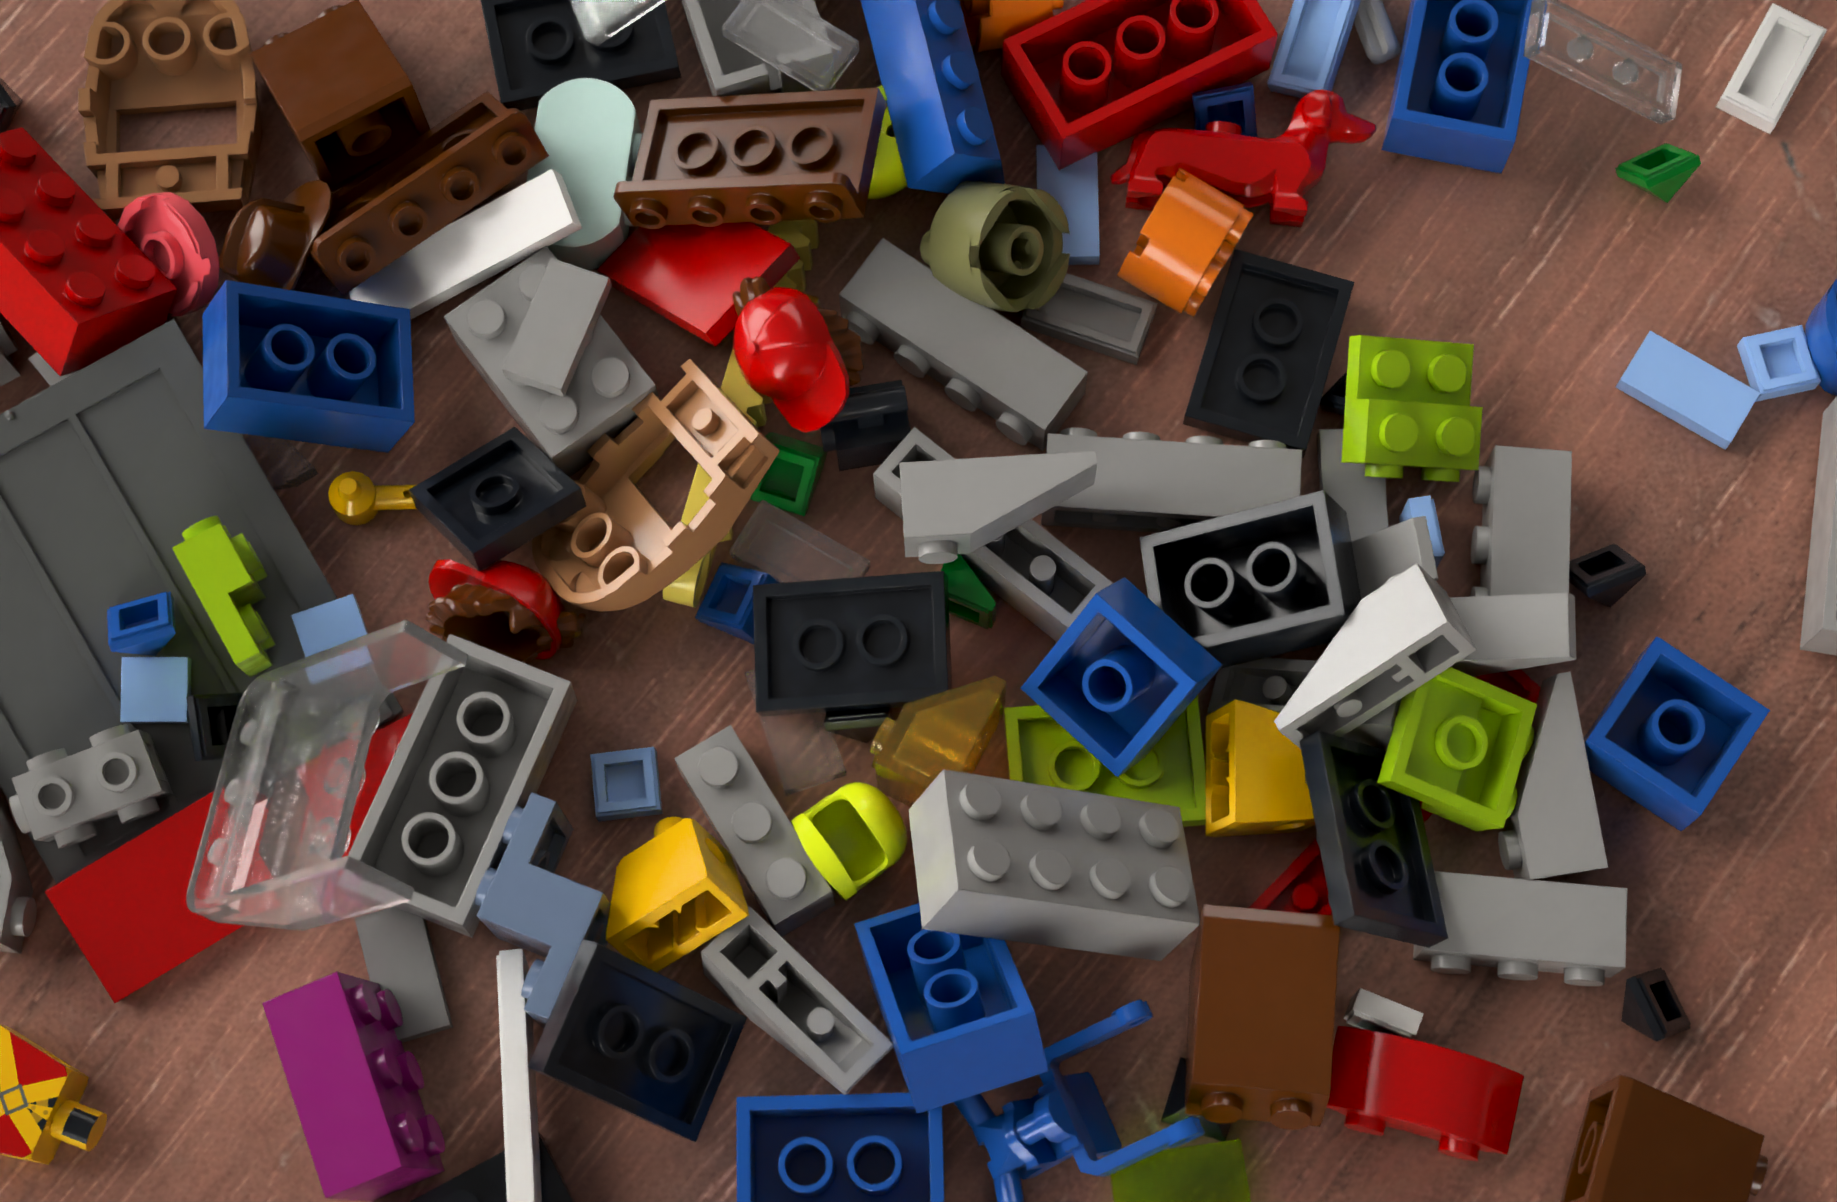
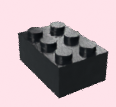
[1139,490,1361,669]

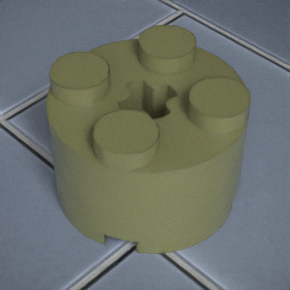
[920,180,1070,312]

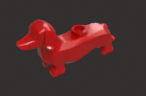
[1110,89,1376,228]

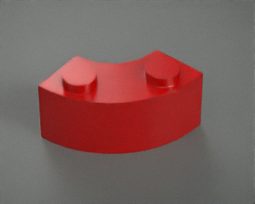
[1327,1026,1524,1161]

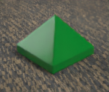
[1615,143,1701,203]

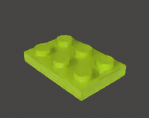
[1004,695,1206,827]

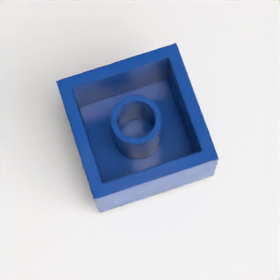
[1020,577,1222,777]
[1584,636,1770,832]

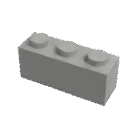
[1470,445,1572,597]
[674,725,835,937]
[1413,871,1627,986]

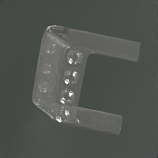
[186,620,468,931]

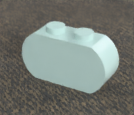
[526,78,643,270]

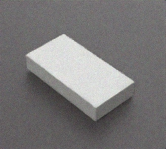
[1716,3,1827,134]

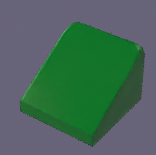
[749,432,827,516]
[941,554,996,630]

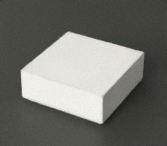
[1344,988,1424,1039]

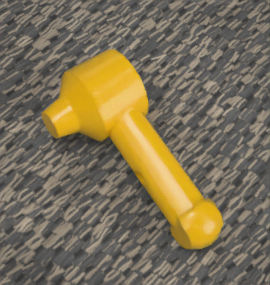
[328,471,417,525]

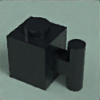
[820,380,911,471]

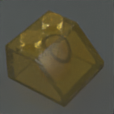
[870,676,1007,807]

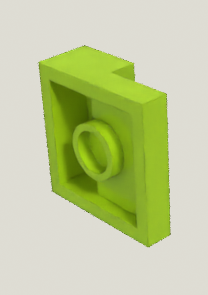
[1341,335,1483,482]
[172,516,276,678]
[1377,667,1537,832]

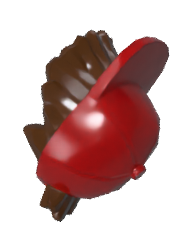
[732,276,864,433]
[425,559,586,665]

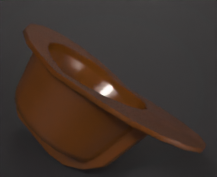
[219,180,333,290]

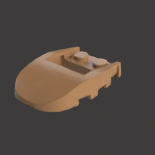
[78,0,262,224]
[532,359,780,611]

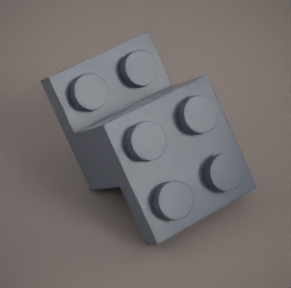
[475,792,611,1028]

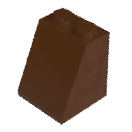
[249,0,430,192]
[1185,904,1340,1130]
[1560,1074,1768,1202]

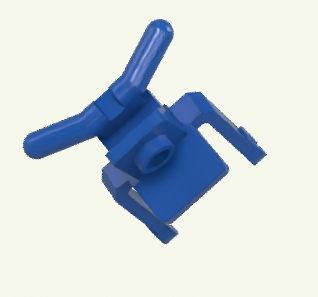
[954,999,1205,1202]

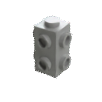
[9,724,173,848]

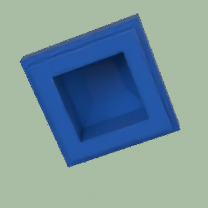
[1192,82,1257,137]
[107,591,176,656]

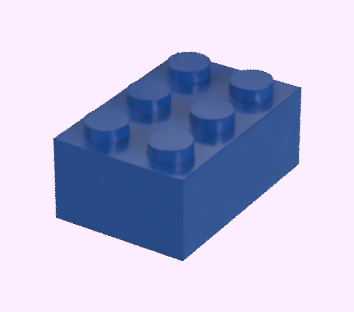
[1381,0,1541,174]
[202,280,415,453]
[854,903,1049,1114]
[736,1093,945,1202]

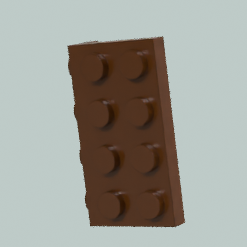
[613,88,886,229]
[309,91,549,295]

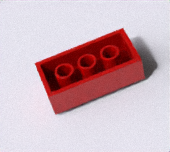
[1001,0,1278,170]
[0,127,177,377]

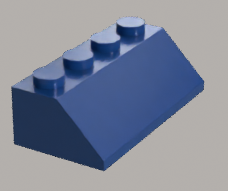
[861,0,1005,194]

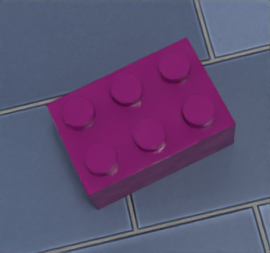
[262,972,445,1201]

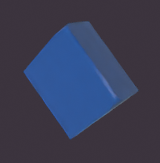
[695,562,779,644]

